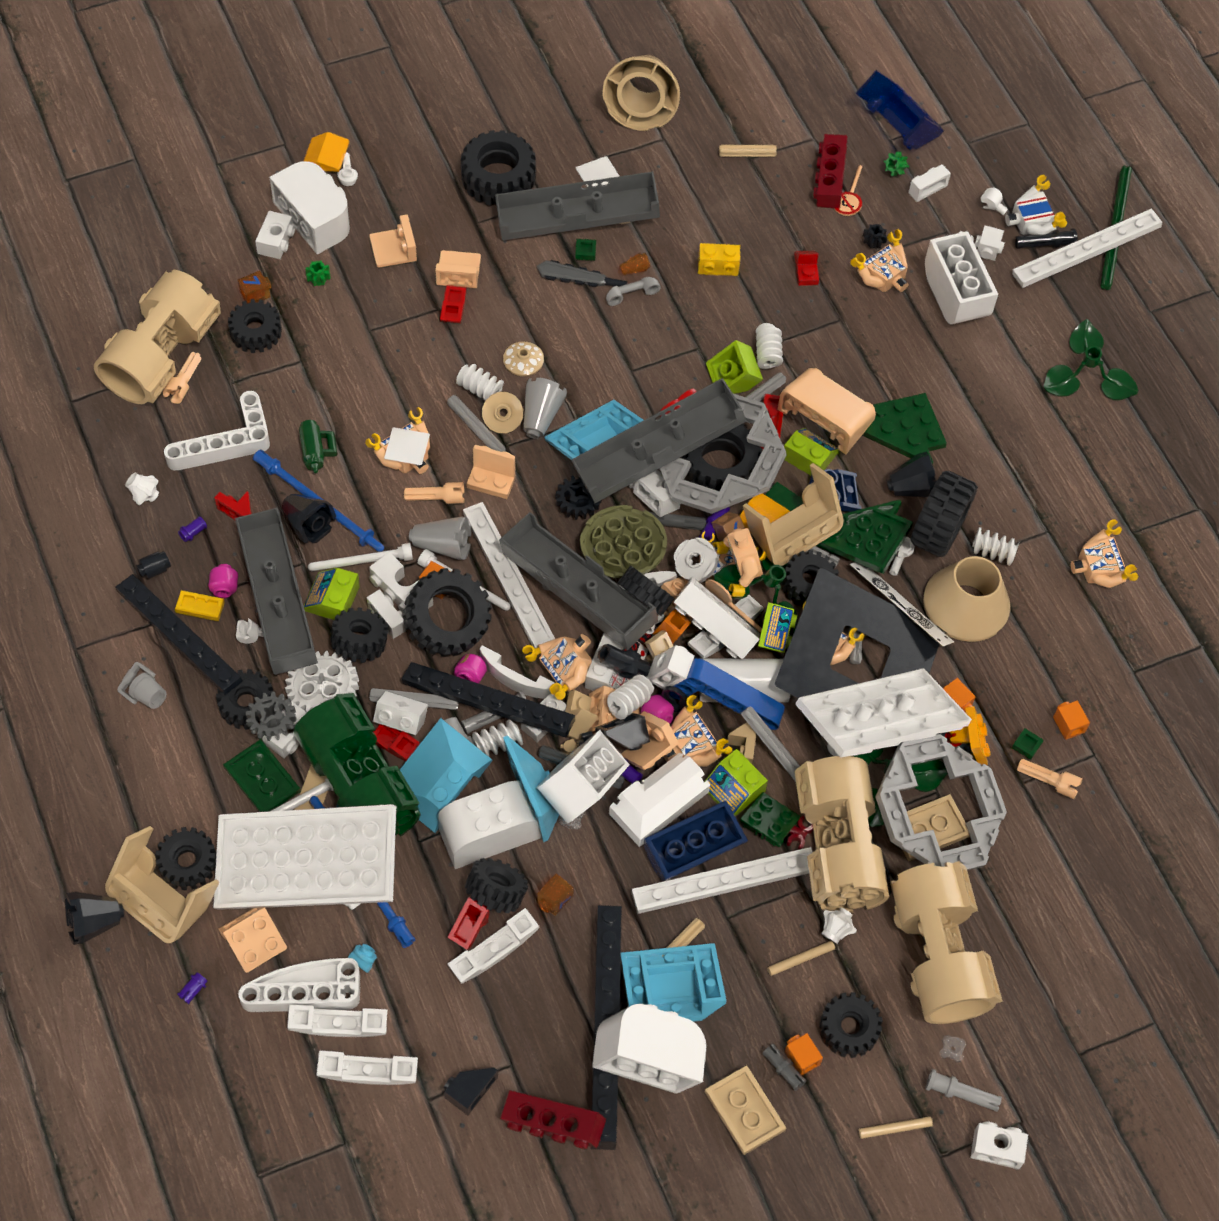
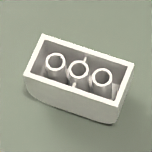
[270,161,350,254]
[925,231,998,325]
[537,730,630,824]
[438,781,542,869]
[592,1004,706,1094]

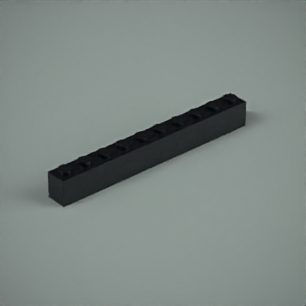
[591,905,622,1150]

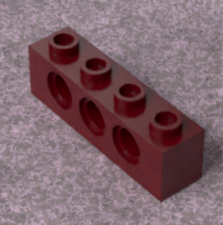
[813,134,848,208]
[500,1090,606,1150]

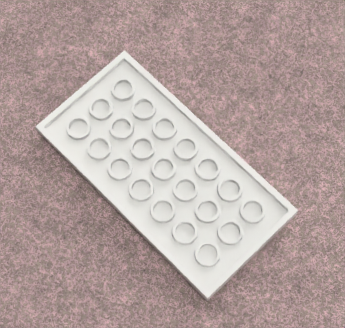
[213,804,396,910]

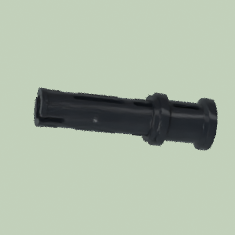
[1015,228,1077,249]

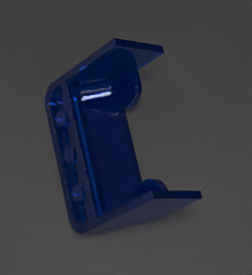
[856,69,944,150]

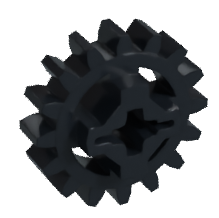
[555,476,602,520]

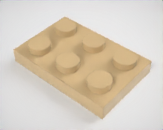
[902,794,970,861]
[705,1065,786,1155]

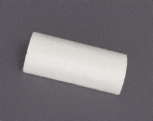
[699,658,790,702]

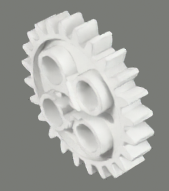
[285,651,359,712]

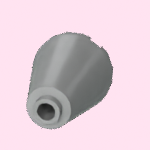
[524,378,567,439]
[409,516,471,560]

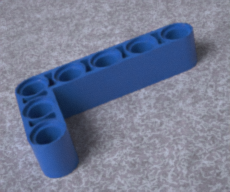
[669,659,785,730]

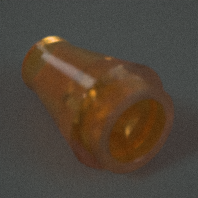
[619,252,651,276]

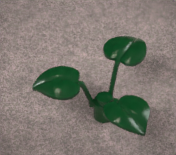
[1043,319,1139,400]
[714,556,798,637]
[853,748,948,827]

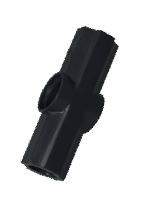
[597,644,655,685]

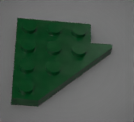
[862,393,947,465]
[816,500,913,574]

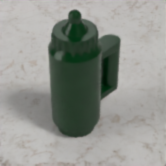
[299,420,338,473]

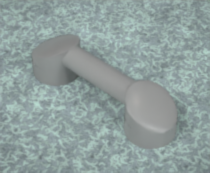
[606,277,661,306]

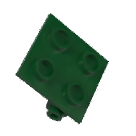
[740,792,801,848]

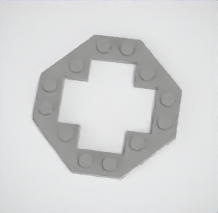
[660,394,787,514]
[876,734,1007,870]

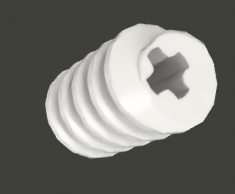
[756,323,783,369]
[456,364,504,401]
[972,527,1020,566]
[607,674,654,720]
[472,720,523,756]

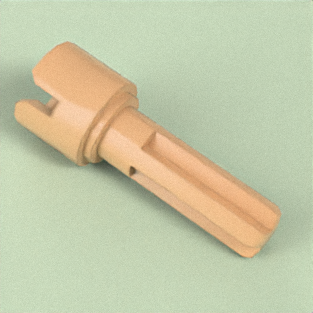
[163,352,201,404]
[404,482,465,504]
[1017,759,1082,799]

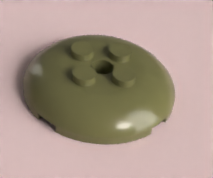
[580,505,667,579]

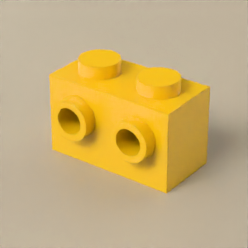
[698,243,740,276]

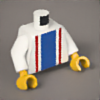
[1005,175,1067,235]

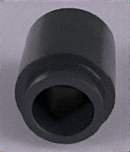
[136,551,171,580]

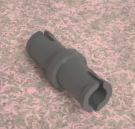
[763,1044,806,1091]

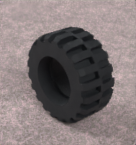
[461,130,536,206]
[681,424,763,492]
[911,471,978,557]
[403,568,492,657]

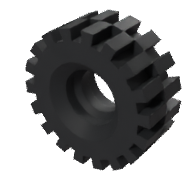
[228,299,282,353]
[781,550,839,605]
[618,565,675,616]
[330,607,388,663]
[216,669,273,730]
[155,827,216,891]
[465,858,528,913]
[819,992,883,1058]

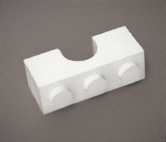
[369,552,433,613]

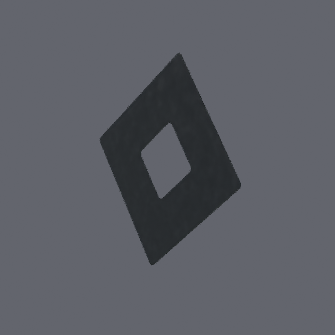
[775,568,942,748]

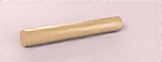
[767,941,835,976]
[858,1117,933,1139]

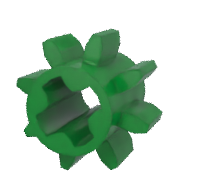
[884,152,909,176]
[305,261,331,286]

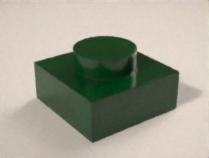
[575,239,596,261]
[1012,728,1044,760]

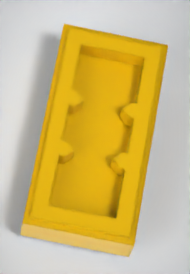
[175,590,225,621]

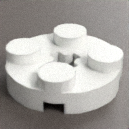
[674,538,719,582]

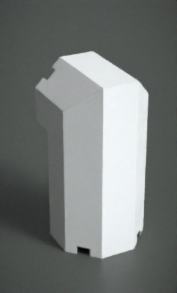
[609,753,710,847]

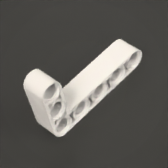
[164,391,270,471]

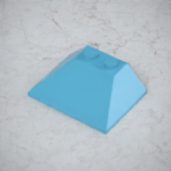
[544,400,644,459]
[400,718,493,833]
[503,735,559,842]
[621,943,726,1022]

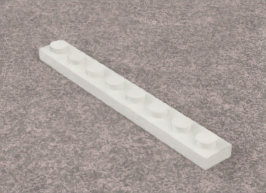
[1012,209,1162,288]
[463,502,555,649]
[631,847,813,914]

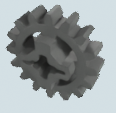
[246,692,297,741]

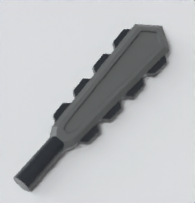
[537,260,628,287]

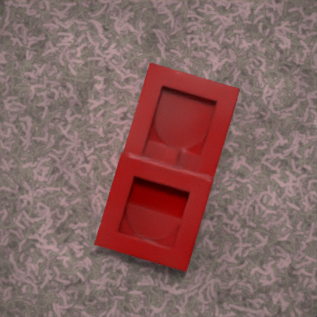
[440,285,467,323]
[374,724,420,761]

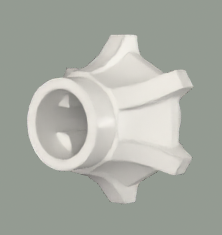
[125,472,159,505]
[821,907,857,944]

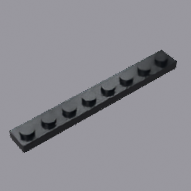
[115,574,243,695]
[402,662,575,738]

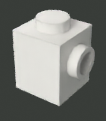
[975,225,1005,261]

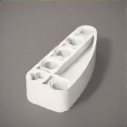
[239,958,360,1012]

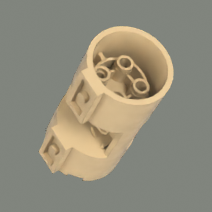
[94,270,221,404]
[795,756,889,913]
[891,861,1003,1024]

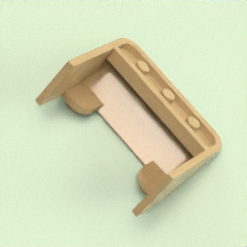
[743,463,844,566]
[105,826,219,943]

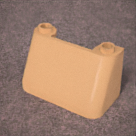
[777,368,876,454]

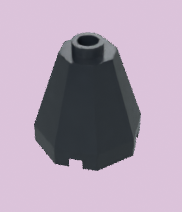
[886,451,936,497]
[281,494,336,543]
[64,892,124,945]

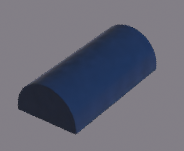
[644,800,748,881]

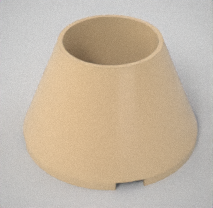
[603,55,680,131]
[923,556,1010,642]

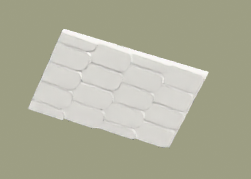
[796,668,972,758]

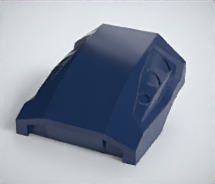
[809,469,862,512]

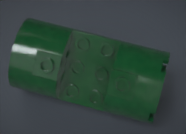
[294,693,421,837]

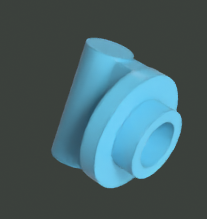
[348,944,377,973]

